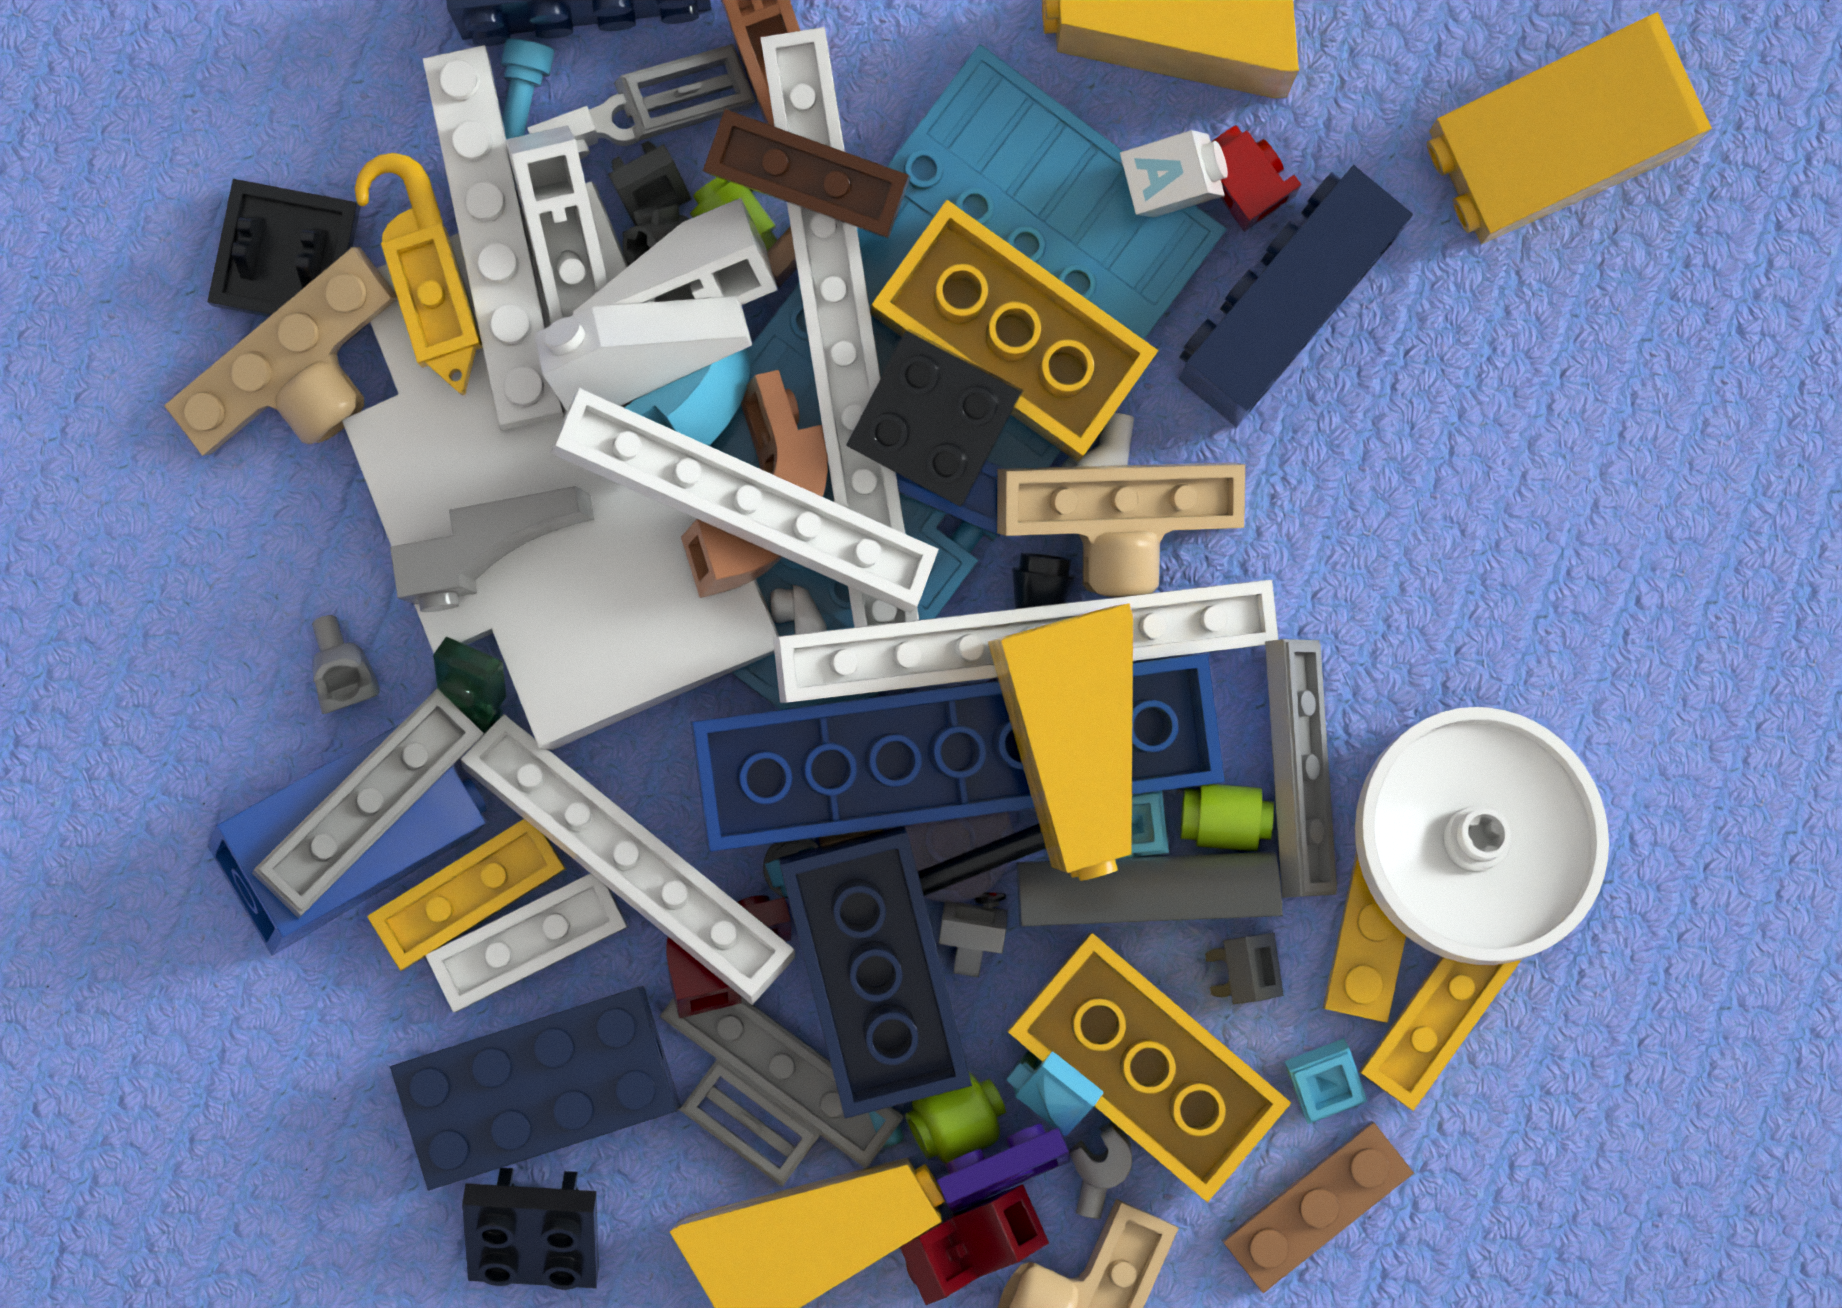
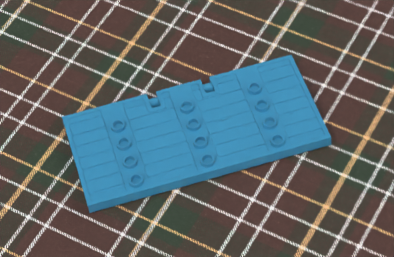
[710,44,1227,709]

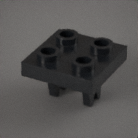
[207,179,361,317]
[846,329,1024,507]
[462,1167,599,1290]

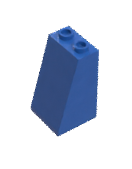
[208,722,487,956]

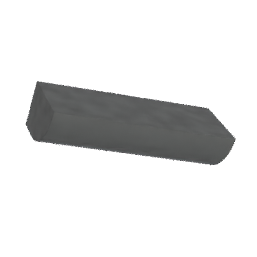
[1016,852,1283,926]

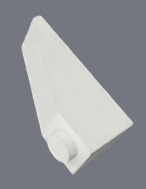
[505,125,608,324]
[573,198,777,315]
[534,296,752,411]

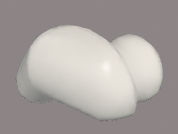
[1062,413,1134,467]
[770,585,827,634]

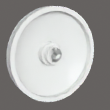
[1355,707,1609,965]

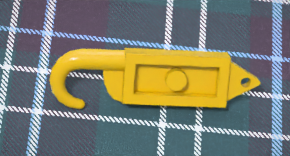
[354,152,483,395]

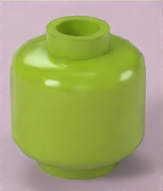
[905,1071,1006,1164]

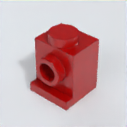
[1212,125,1302,232]

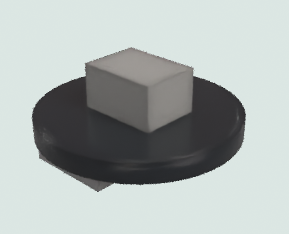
[974,892,1006,909]

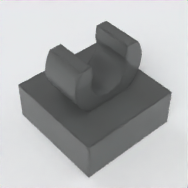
[608,141,692,226]
[1205,933,1284,1004]

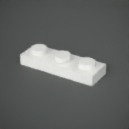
[425,873,628,1013]

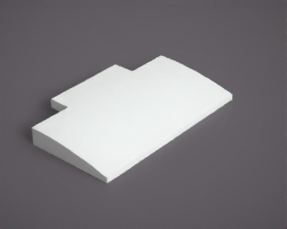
[342,181,779,750]

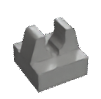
[938,900,1008,977]

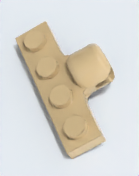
[164,247,398,456]
[997,462,1245,597]
[998,1199,1179,1308]

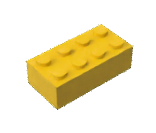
[870,200,1159,462]
[1006,933,1291,1203]

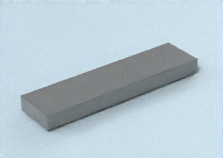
[1265,639,1337,898]
[252,688,484,918]
[659,996,904,1169]

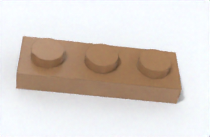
[1221,1121,1414,1293]

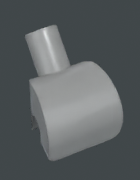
[312,615,380,714]
[1069,1121,1132,1219]

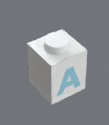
[1120,130,1228,218]

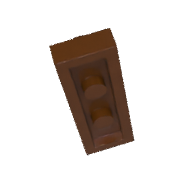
[703,109,911,239]

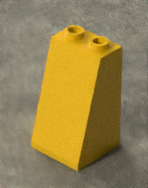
[1042,0,1299,99]
[1427,12,1712,245]
[987,603,1133,881]
[669,1157,946,1308]

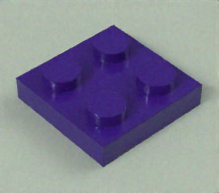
[937,1123,1070,1212]

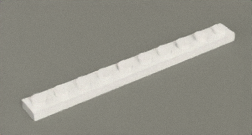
[760,27,919,628]

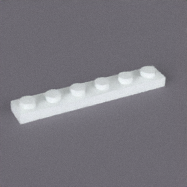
[423,45,565,431]
[550,388,939,613]
[460,714,795,1005]

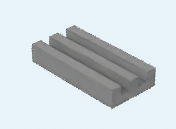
[614,44,756,141]
[679,1059,820,1186]

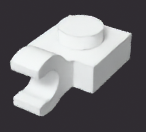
[527,94,638,159]

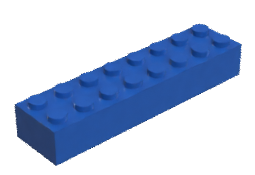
[691,653,1225,852]

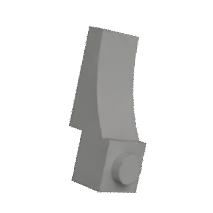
[390,486,594,612]

